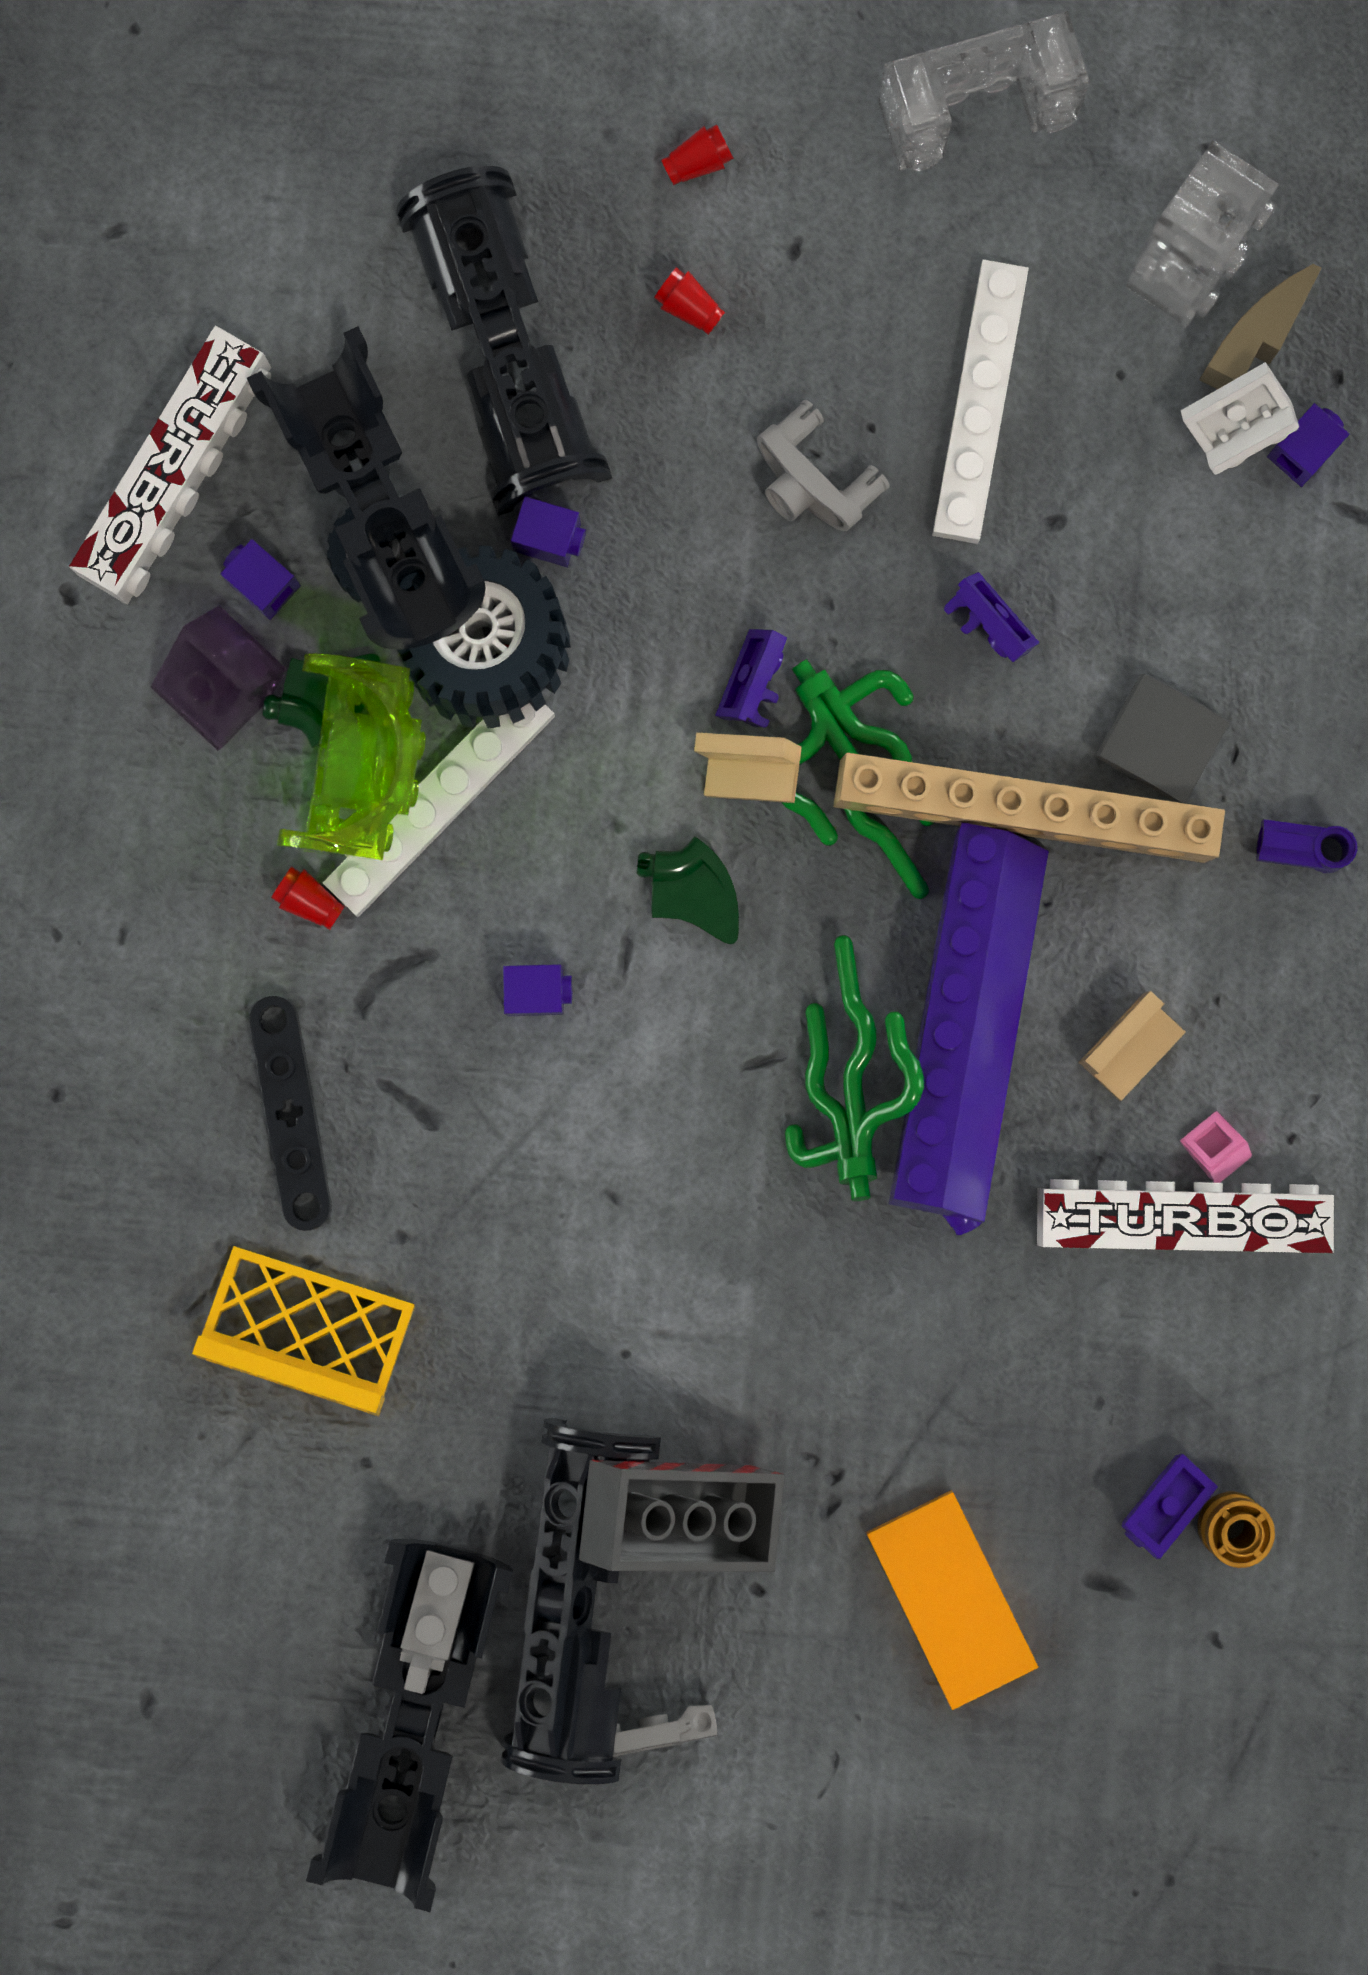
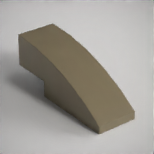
[1199,264,1322,389]

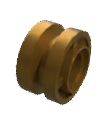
[1198,1491,1275,1568]

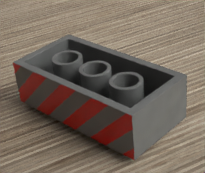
[579,1460,785,1572]

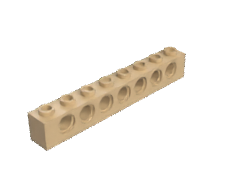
[833,753,1225,863]

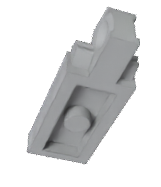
[400,1550,475,1694]
[613,1705,718,1757]

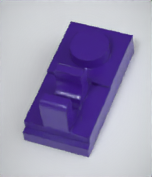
[944,572,1040,662]
[715,629,787,728]
[1121,1453,1218,1559]

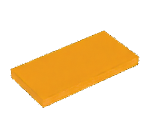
[866,1490,1039,1710]

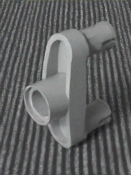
[757,400,889,531]

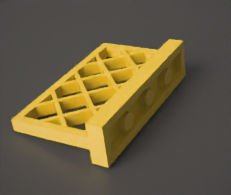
[192,1246,415,1417]

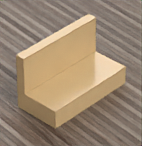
[694,733,802,803]
[1079,991,1186,1101]

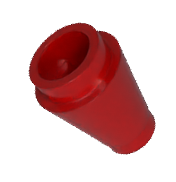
[661,124,734,185]
[654,267,725,335]
[271,866,345,930]

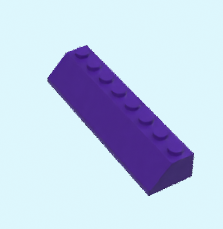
[889,822,1049,1223]

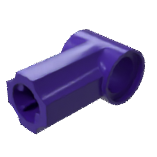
[1256,819,1358,873]

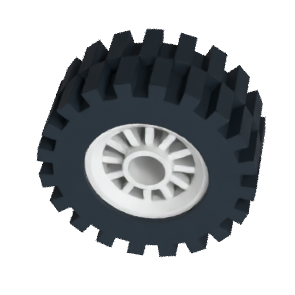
[397,546,571,728]

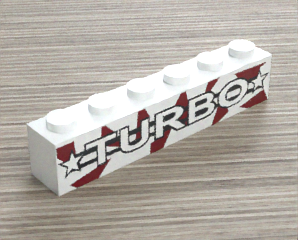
[69,325,271,605]
[1037,1179,1334,1253]

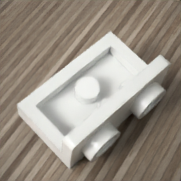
[1181,362,1299,475]

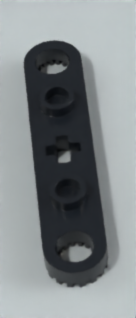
[249,996,332,1231]

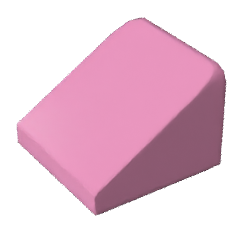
[1180,1111,1252,1183]

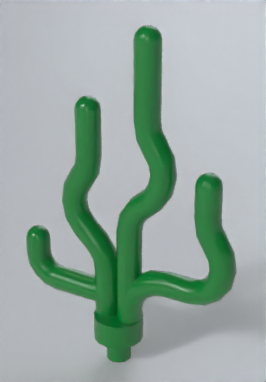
[781,659,935,899]
[785,935,924,1201]

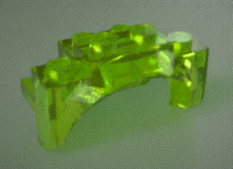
[277,653,426,860]

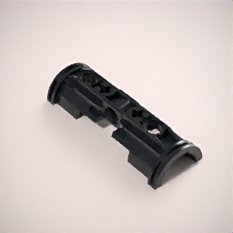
[396,166,612,516]
[247,326,486,649]
[501,1418,661,1784]
[306,1539,513,1912]

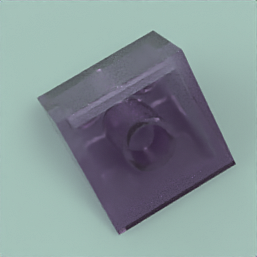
[151,606,287,751]

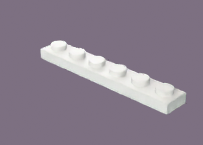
[932,260,1029,544]
[323,703,555,917]

